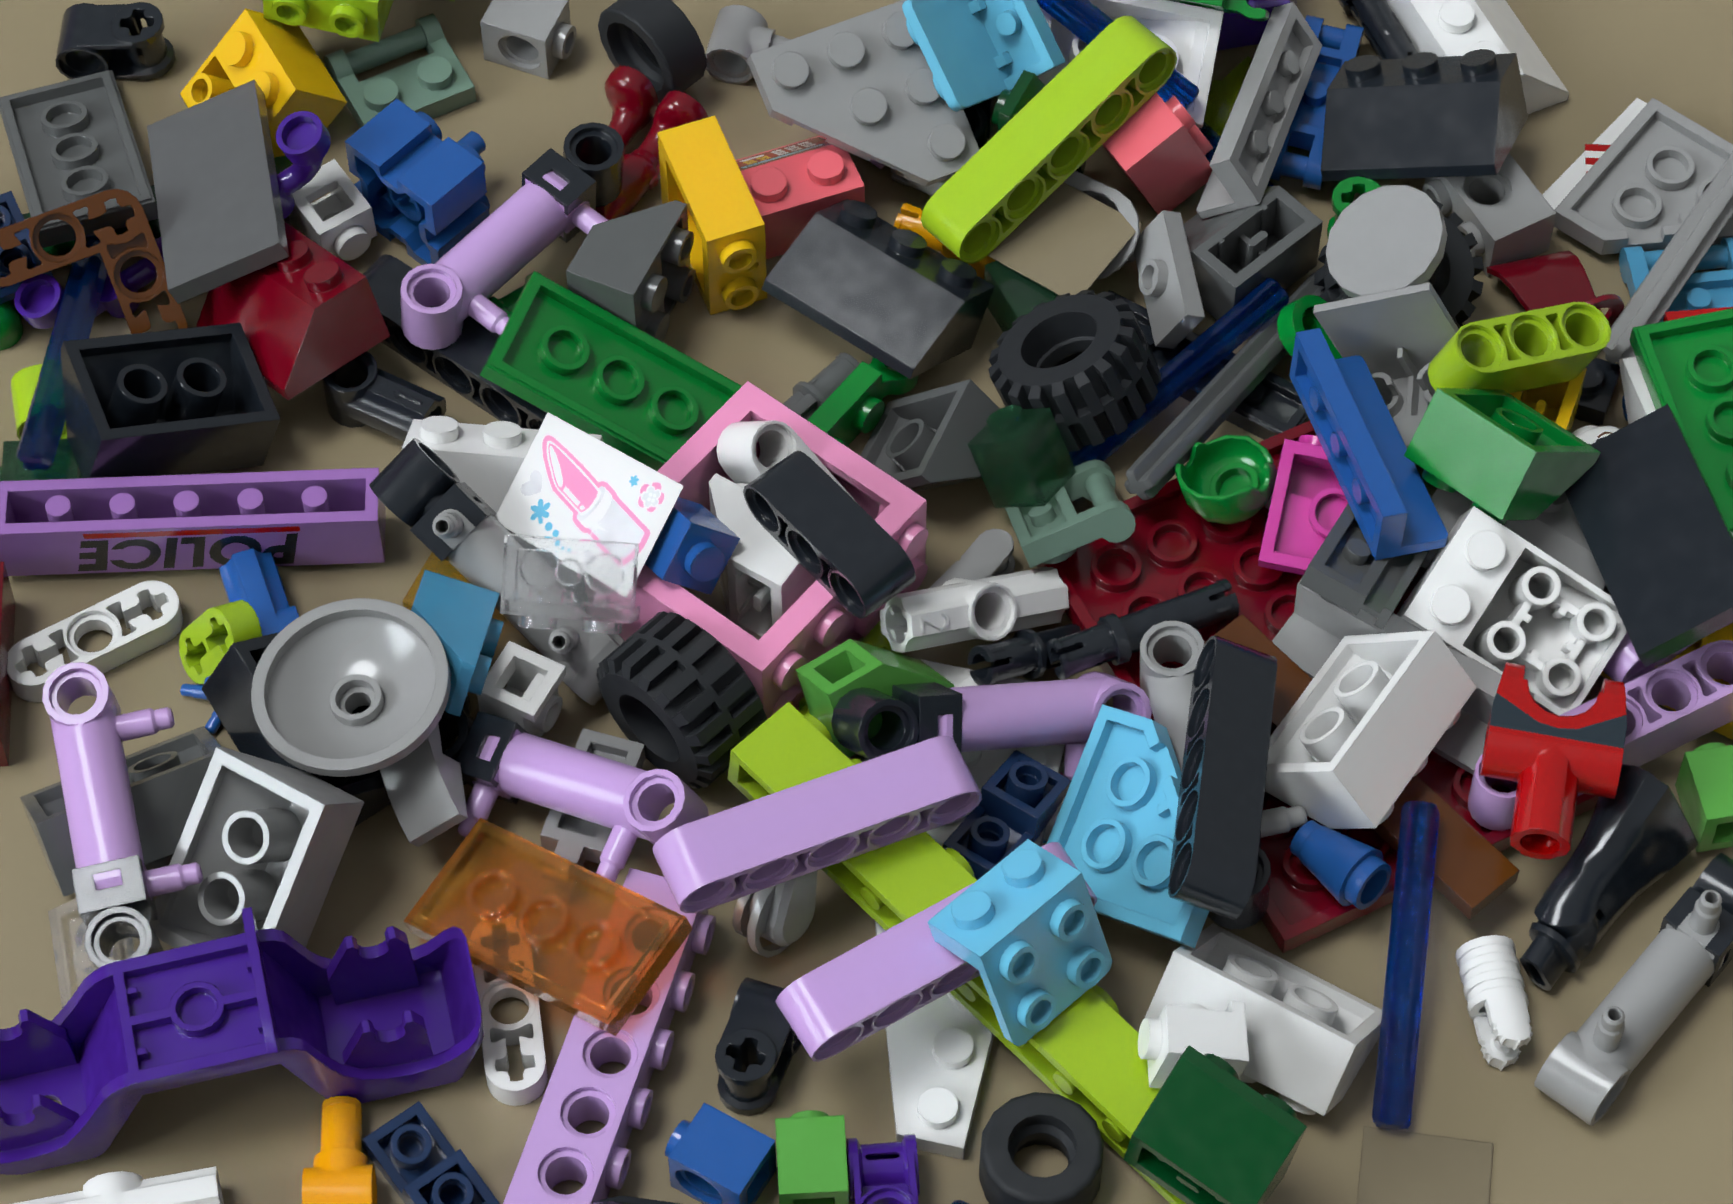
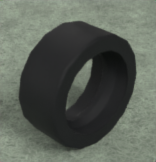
[598,0,707,103]

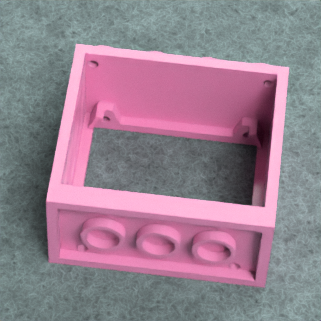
[584,381,928,719]

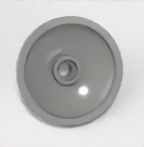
[251,598,451,777]

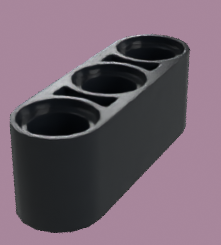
[743,451,916,619]

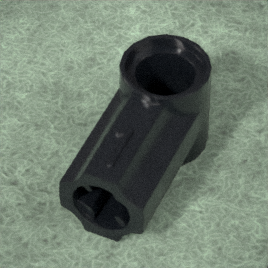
[323,351,447,441]

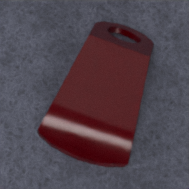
[1486,250,1624,328]

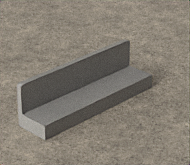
[1196,2,1322,219]
[1272,578,1535,775]

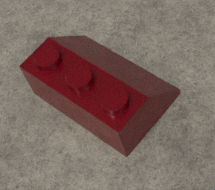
[196,222,390,400]

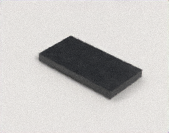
[1565,404,1733,667]

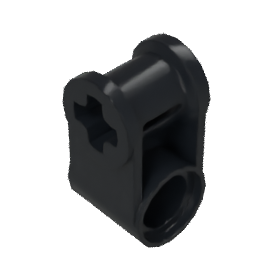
[55,2,176,81]
[715,977,802,1115]

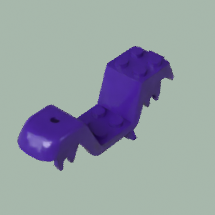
[0,907,484,1175]

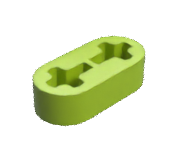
[179,599,262,684]

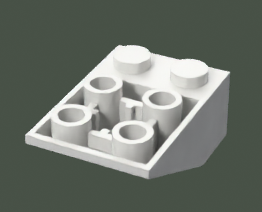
[1397,506,1627,716]

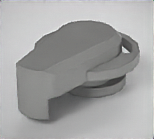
[733,871,817,958]

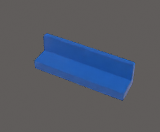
[1289,328,1448,561]

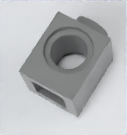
[480,0,576,79]

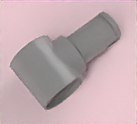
[705,5,791,84]

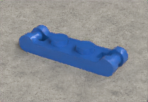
[1270,15,1364,190]

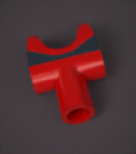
[1480,662,1627,860]

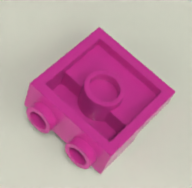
[1258,435,1348,575]

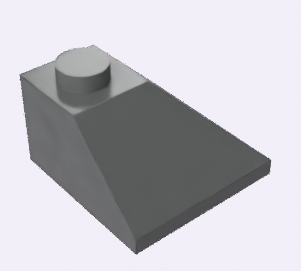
[860,379,1018,492]

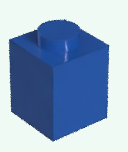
[645,497,740,595]

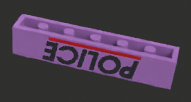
[0,468,386,576]

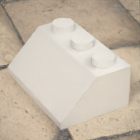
[1386,0,1569,114]
[402,416,604,517]
[1265,630,1477,829]
[1145,923,1391,1116]

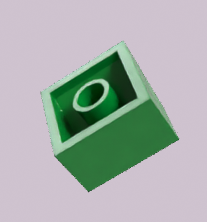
[1404,388,1601,525]

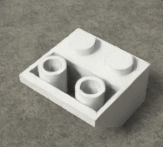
[709,473,816,640]

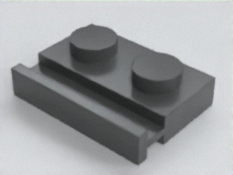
[1299,504,1430,630]

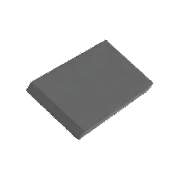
[0,70,159,248]
[147,79,289,304]

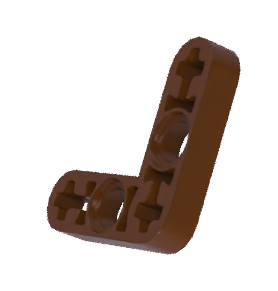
[0,188,188,334]

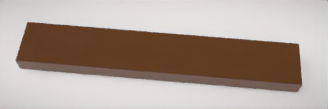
[1204,614,1519,920]

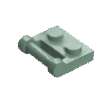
[324,13,477,128]
[1001,460,1136,568]

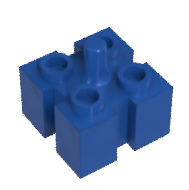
[345,99,490,265]

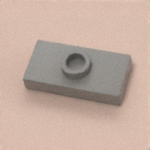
[1134,210,1205,349]

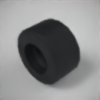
[979,1092,1104,1204]

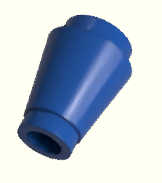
[1290,820,1392,910]

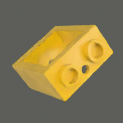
[657,115,767,315]

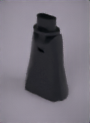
[1520,764,1698,991]

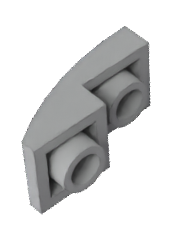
[380,724,468,847]

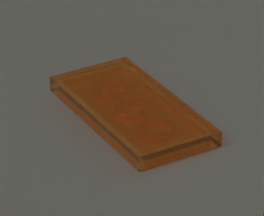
[403,818,693,1036]

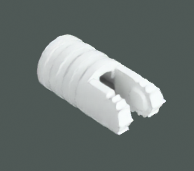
[1455,935,1533,1071]

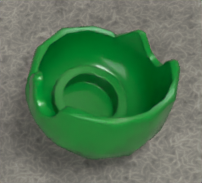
[1175,435,1277,525]

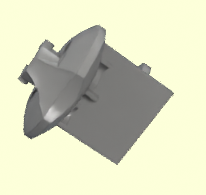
[1313,185,1459,448]

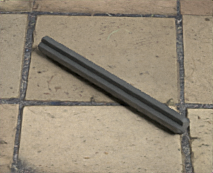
[1124,273,1325,500]

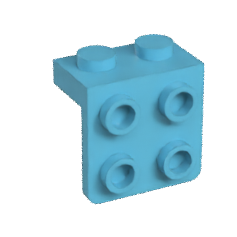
[902,0,1066,112]
[927,839,1112,1046]

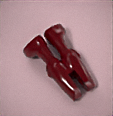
[595,65,708,220]

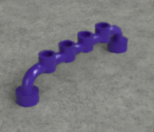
[14,111,331,329]

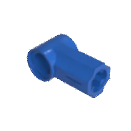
[219,548,299,636]

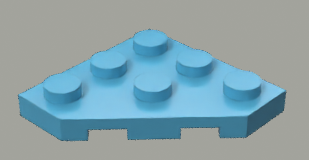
[1046,704,1209,948]

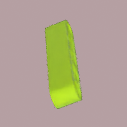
[921,15,1177,264]

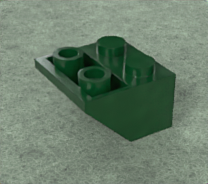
[1123,1045,1307,1204]

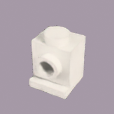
[289,159,377,261]
[477,641,567,737]
[1138,1000,1249,1089]

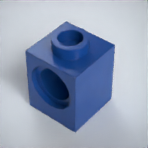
[665,1102,777,1204]

